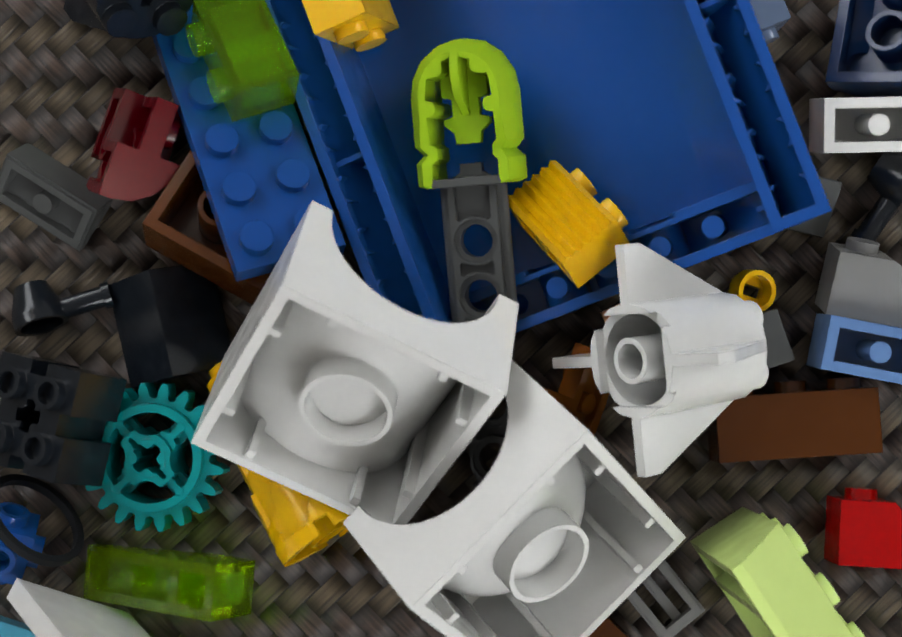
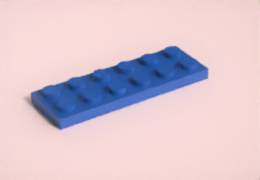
[152,0,346,282]

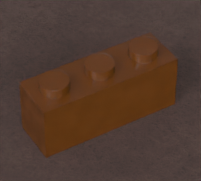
[707,377,883,463]

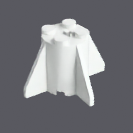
[552,243,769,477]

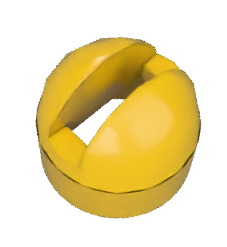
[728,269,776,312]

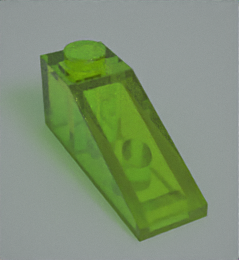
[83,544,255,622]

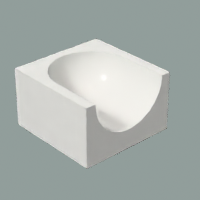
[342,360,686,637]

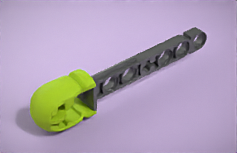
[411,38,528,491]

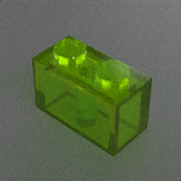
[186,0,299,122]

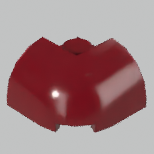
[86,88,182,201]

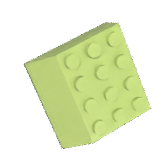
[690,507,865,637]

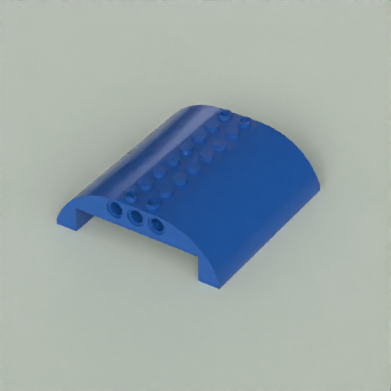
[258,0,832,333]

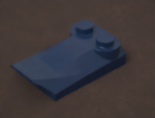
[825,0,902,97]

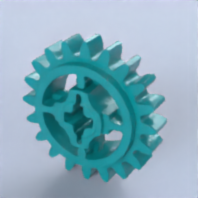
[85,382,230,532]

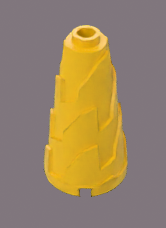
[206,361,349,567]

